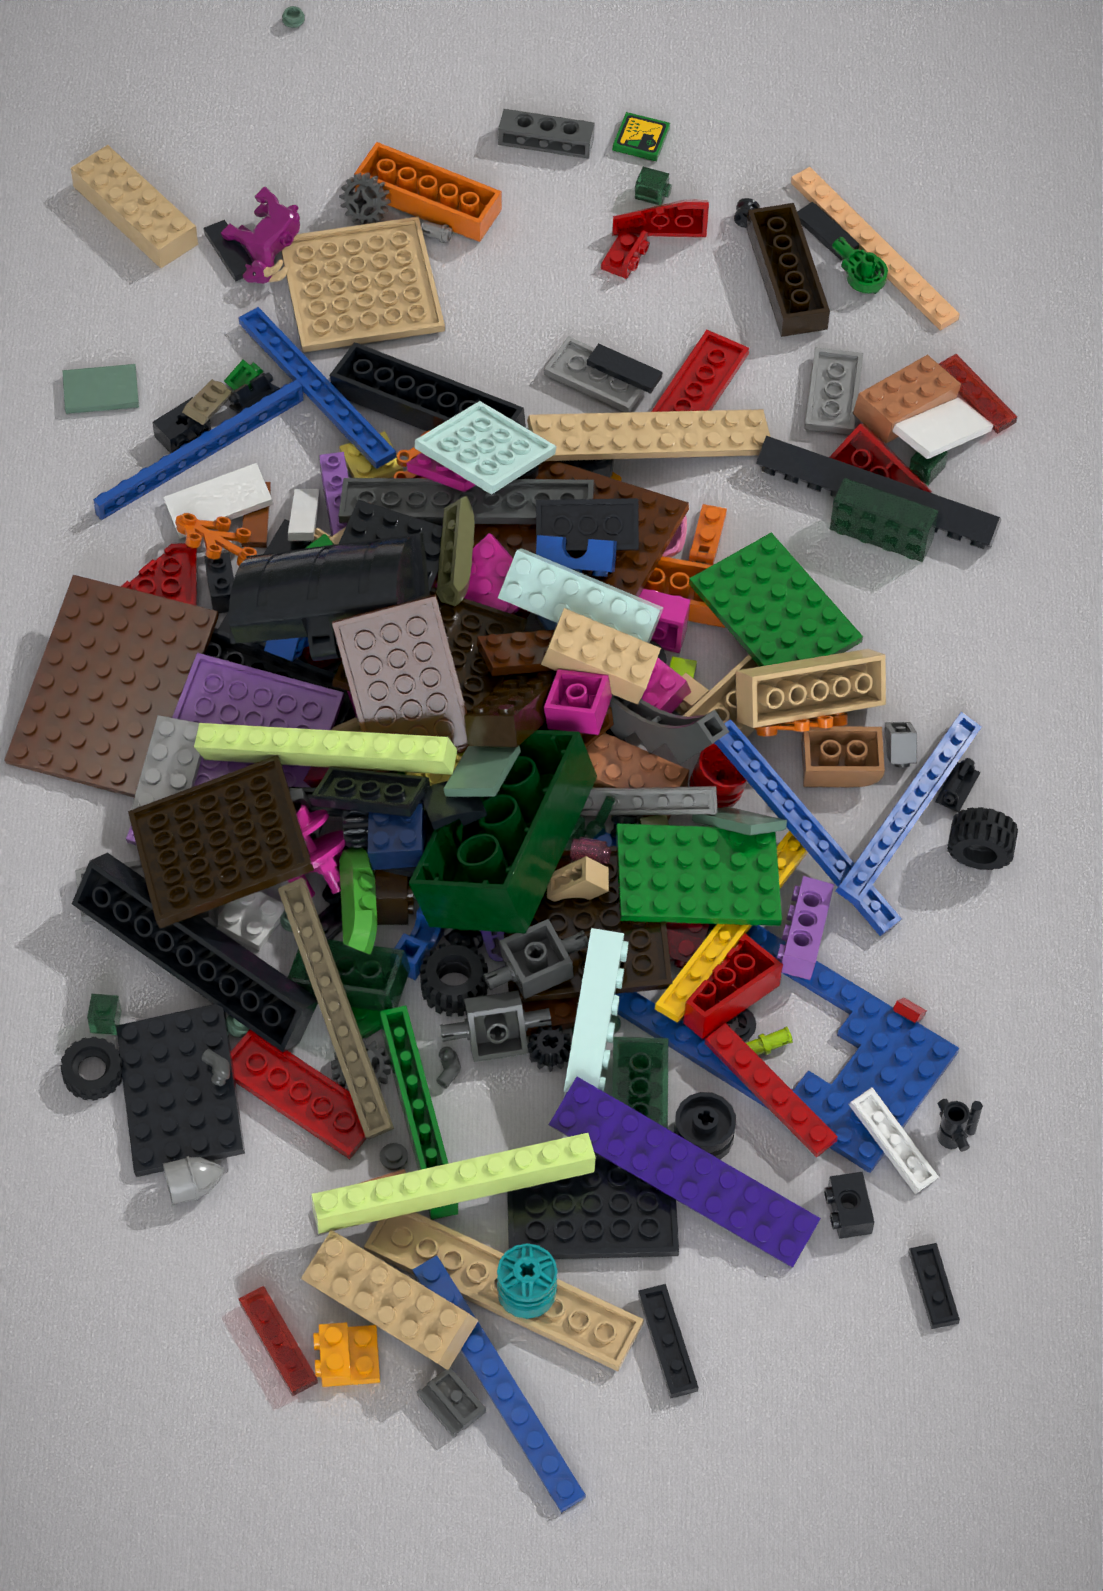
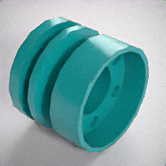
[497,1244,558,1319]

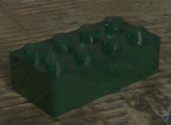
[830,478,938,562]
[288,939,411,1011]
[612,1037,668,1129]

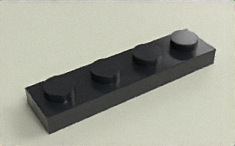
[638,1284,699,1399]

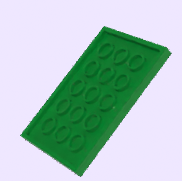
[689,532,863,667]
[616,824,782,926]

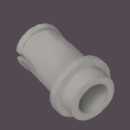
[421,220,452,243]

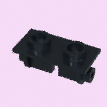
[228,372,280,413]
[935,758,981,813]

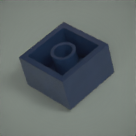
[368,804,427,870]

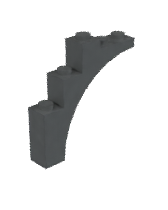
[609,694,730,765]

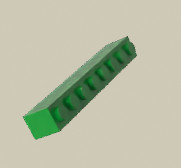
[380,1005,458,1220]

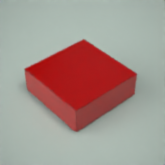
[893,998,927,1023]

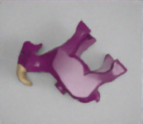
[221,187,300,284]

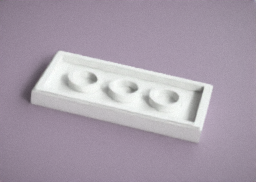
[893,397,993,459]
[163,463,273,539]

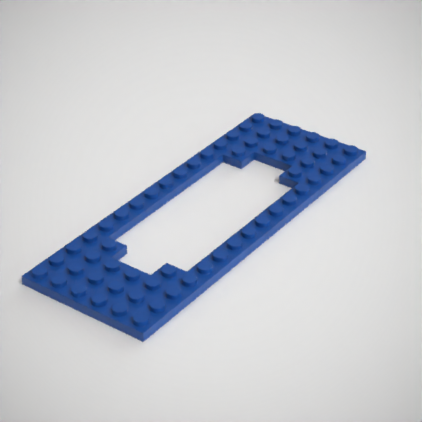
[584,829,959,1173]

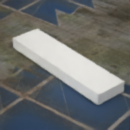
[288,489,320,541]
[849,1088,939,1195]

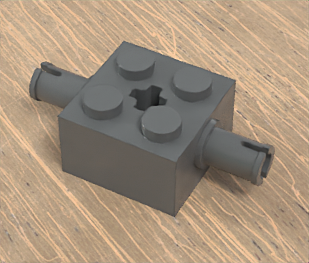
[483,919,589,999]
[440,990,551,1062]

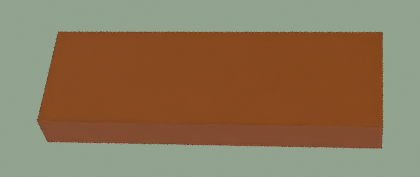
[241,482,271,548]

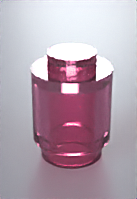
[570,837,611,865]

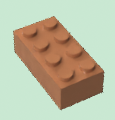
[853,354,961,444]
[586,733,689,820]

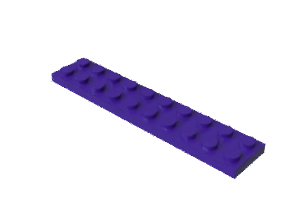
[548,1077,821,1268]

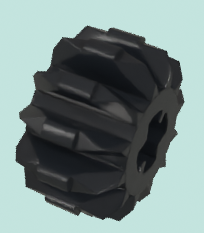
[342,809,369,848]
[527,1025,572,1072]

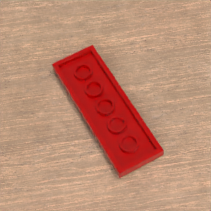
[651,329,749,412]
[231,1030,367,1160]

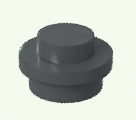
[380,1143,408,1170]

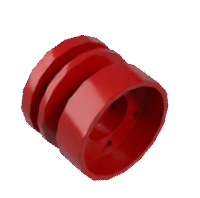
[689,743,747,808]

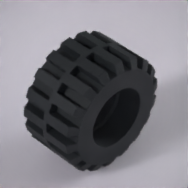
[947,807,1018,870]
[420,942,488,1017]

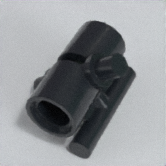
[937,1099,983,1152]

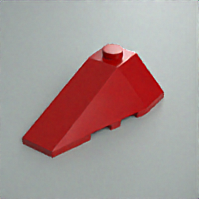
[612,199,709,237]
[829,424,932,493]

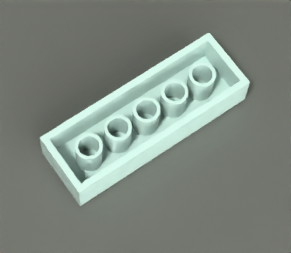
[498,548,664,643]
[564,928,628,1097]

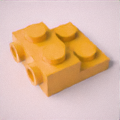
[313,1322,380,1387]

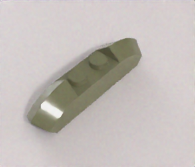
[437,496,475,606]

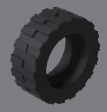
[60,1037,122,1101]

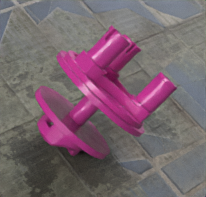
[288,805,346,898]

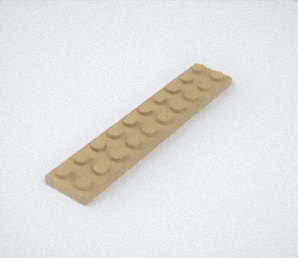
[527,409,771,461]
[364,1212,644,1371]

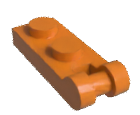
[688,504,727,565]

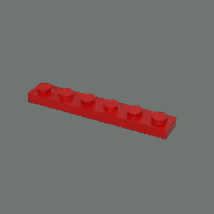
[705,1023,838,1158]

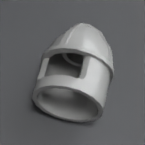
[163,1156,224,1205]

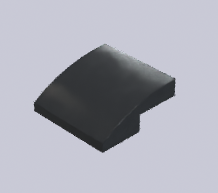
[422,781,488,830]

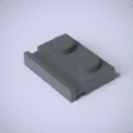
[417,1367,486,1438]

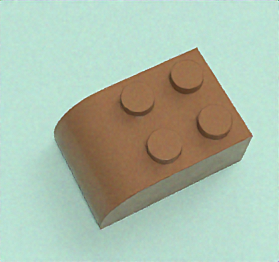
[801,726,885,787]

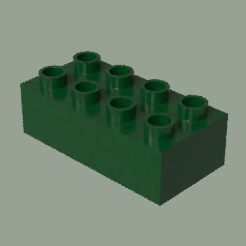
[409,730,597,934]

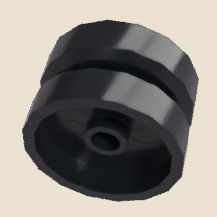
[674,1092,736,1160]

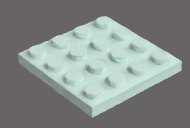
[414,401,556,494]

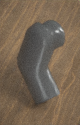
[436,1046,461,1089]
[201,1049,230,1086]

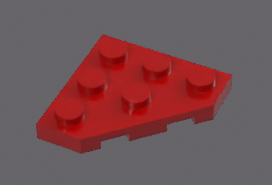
[121,543,197,606]

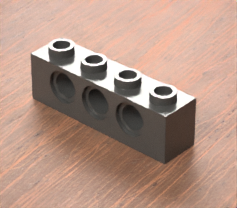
[498,109,595,159]

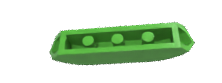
[339,847,377,955]

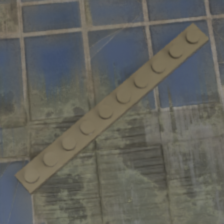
[277,878,394,1140]

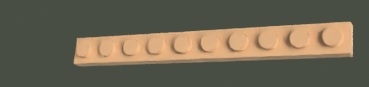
[791,167,960,331]

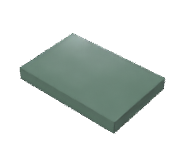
[62,364,139,414]
[443,746,521,797]
[692,807,787,835]

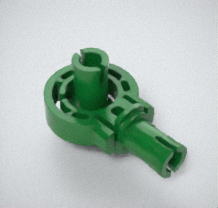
[832,237,888,294]

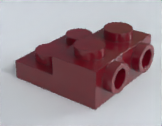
[666,922,711,969]

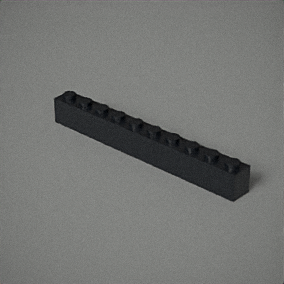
[756,436,1002,550]

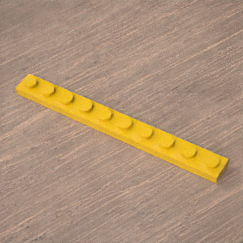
[655,831,808,1023]

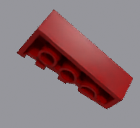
[683,933,783,1039]

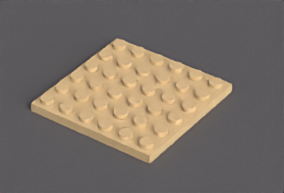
[281,216,445,353]

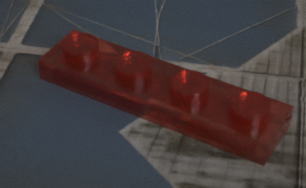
[939,354,1017,434]
[238,1286,318,1397]

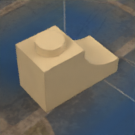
[547,856,609,902]

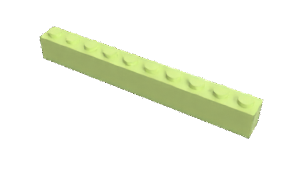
[194,723,457,775]
[311,1133,596,1234]

